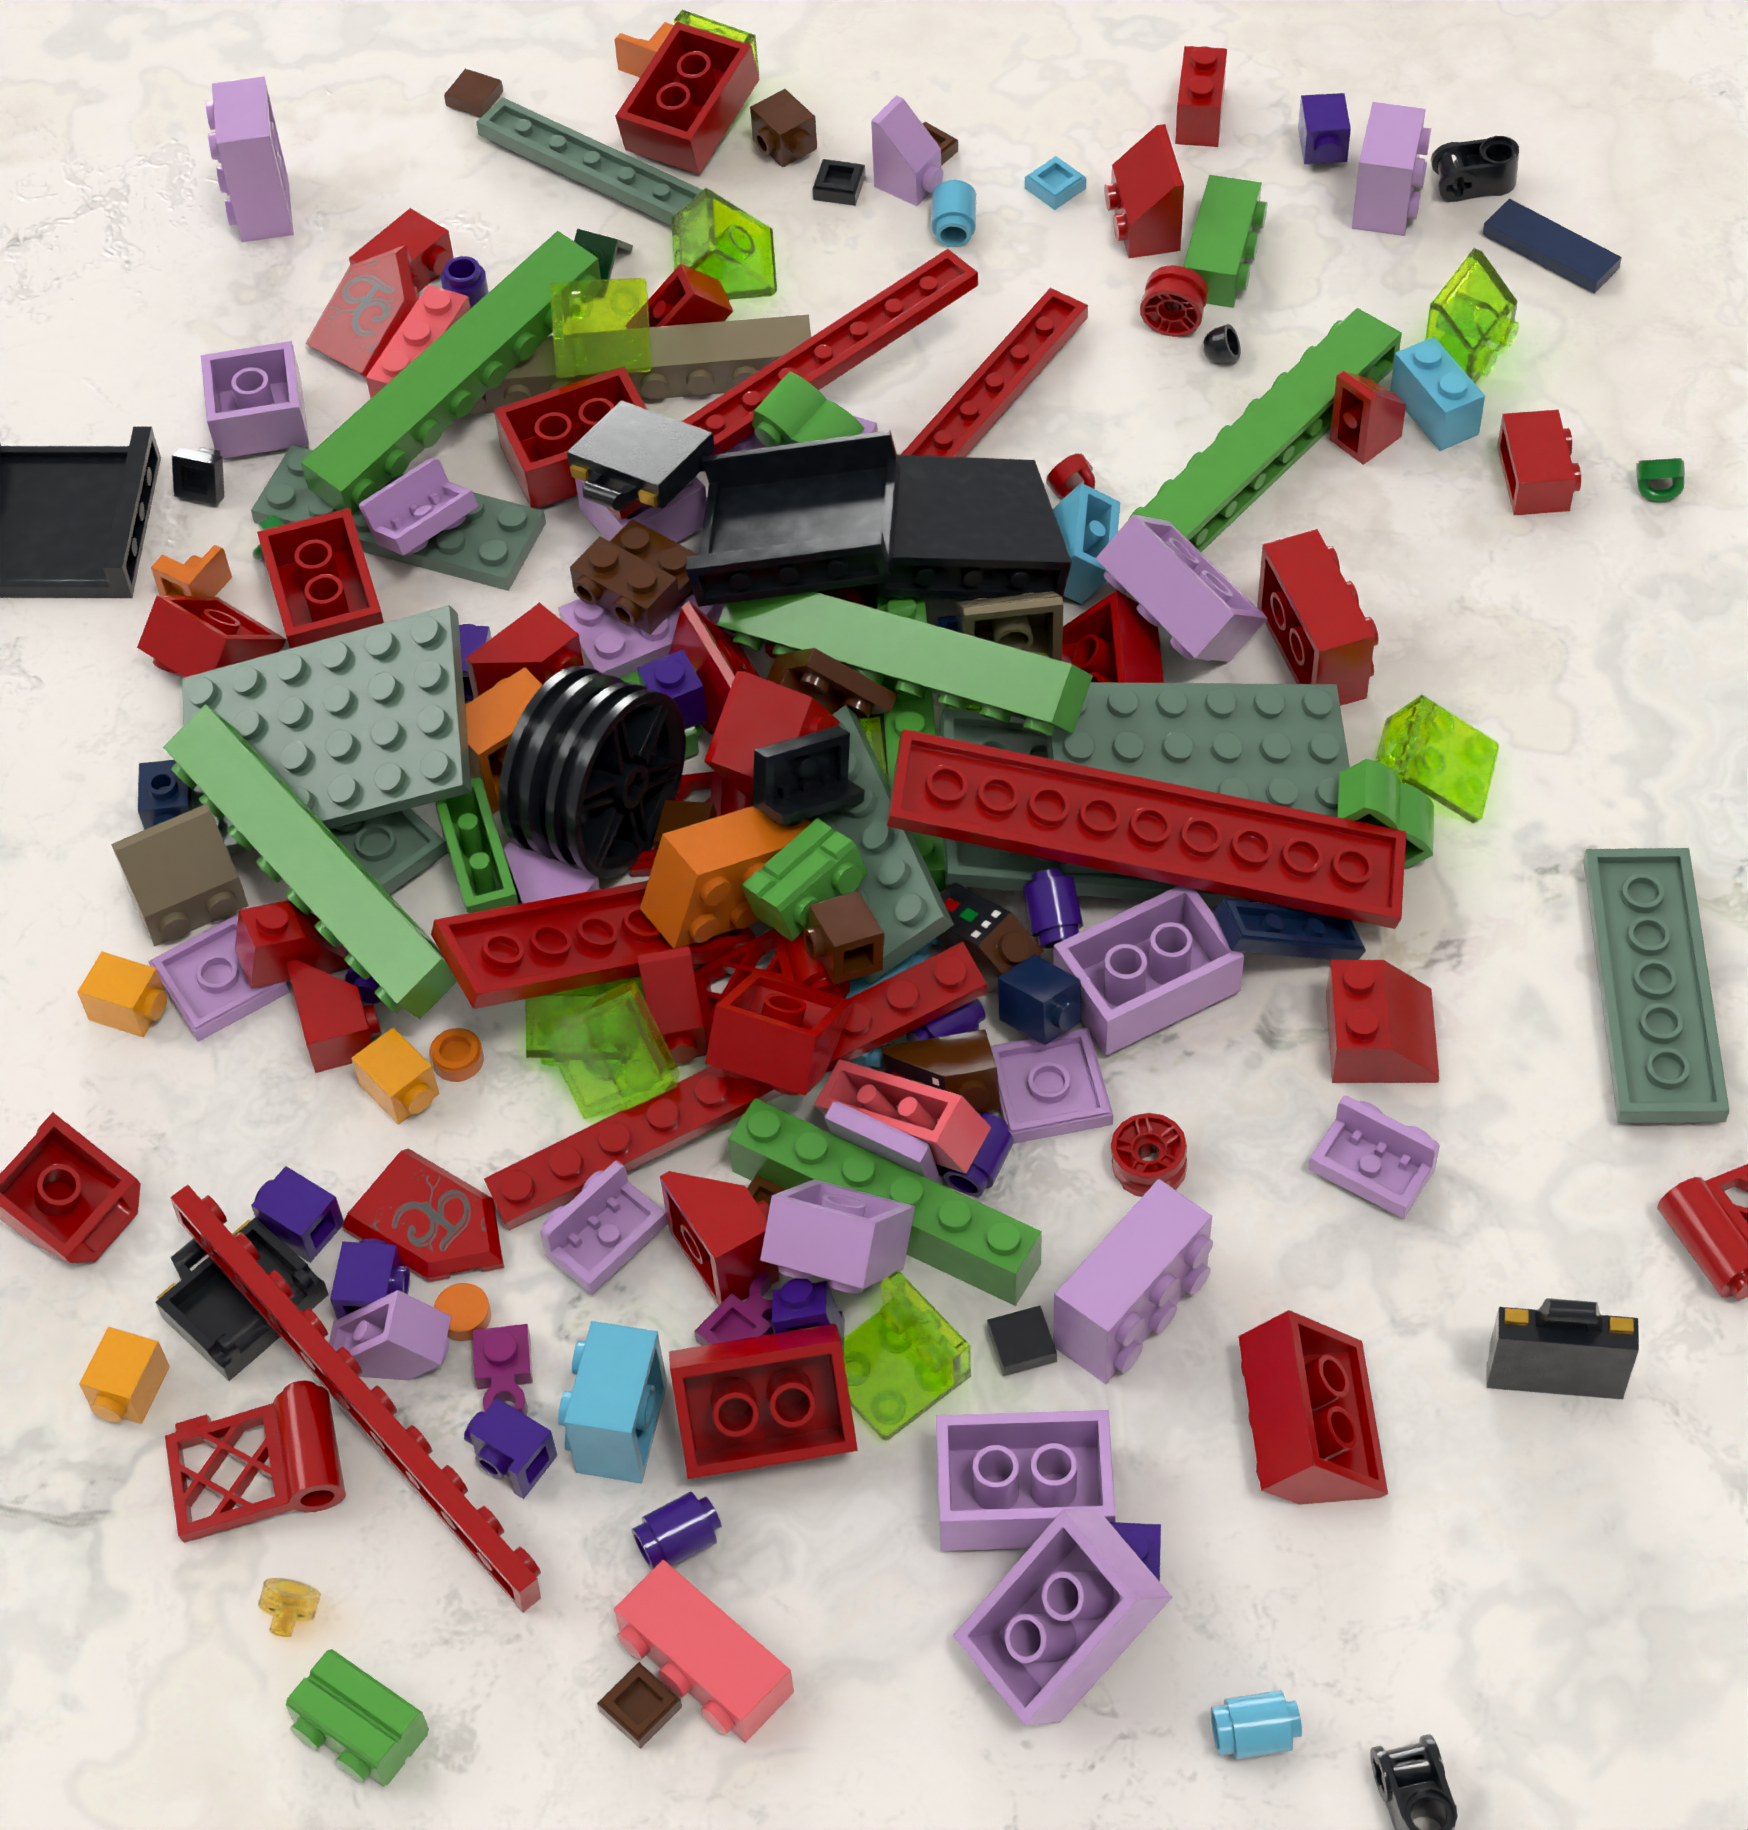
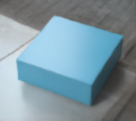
[1025,156,1086,210]

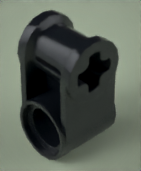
[1430,136,1519,202]
[1370,1734,1458,1830]

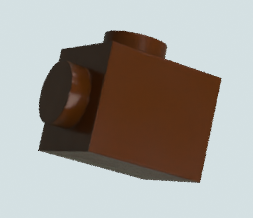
[750,89,817,167]
[803,891,884,985]

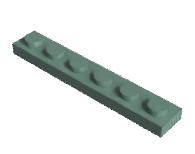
[476,97,711,232]

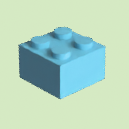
[558,1321,667,1484]

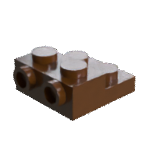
[570,519,699,635]
[766,648,897,730]

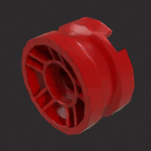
[1140,265,1208,337]
[1111,1113,1187,1197]

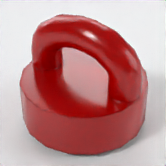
[1046,453,1095,499]

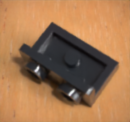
[752,725,865,826]

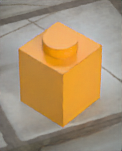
[77,951,167,1038]
[351,1027,440,1125]
[79,1327,170,1424]

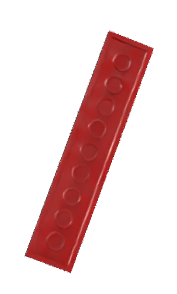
[886,729,1406,929]

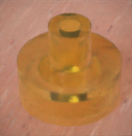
[258,1578,321,1637]

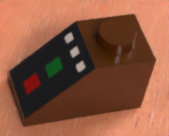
[936,883,1044,992]
[881,1029,1001,1113]

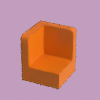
[614,22,674,78]
[151,545,232,597]

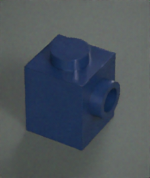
[138,760,192,830]
[998,954,1081,1045]

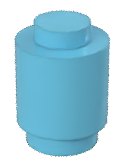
[932,180,976,247]
[1210,1690,1302,1760]

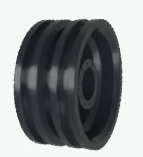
[499,666,686,878]

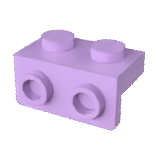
[359,458,479,556]
[1308,1096,1440,1219]
[540,1160,668,1295]

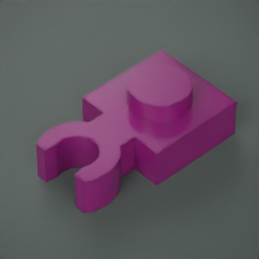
[694,1273,774,1346]
[472,1324,533,1416]

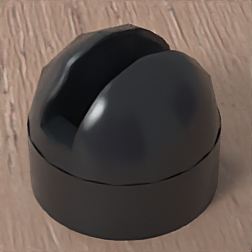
[1203,324,1241,364]

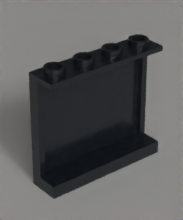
[0,426,161,598]
[686,430,901,607]
[871,455,1072,599]

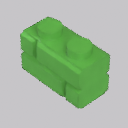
[741,818,868,942]
[285,1649,429,1786]

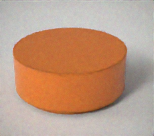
[429,1028,484,1082]
[434,1283,491,1341]

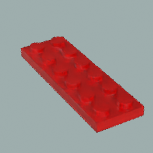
[431,881,755,1009]

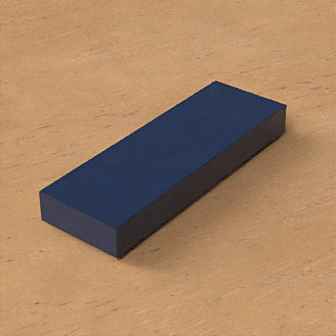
[1483,198,1622,294]
[1213,899,1366,960]

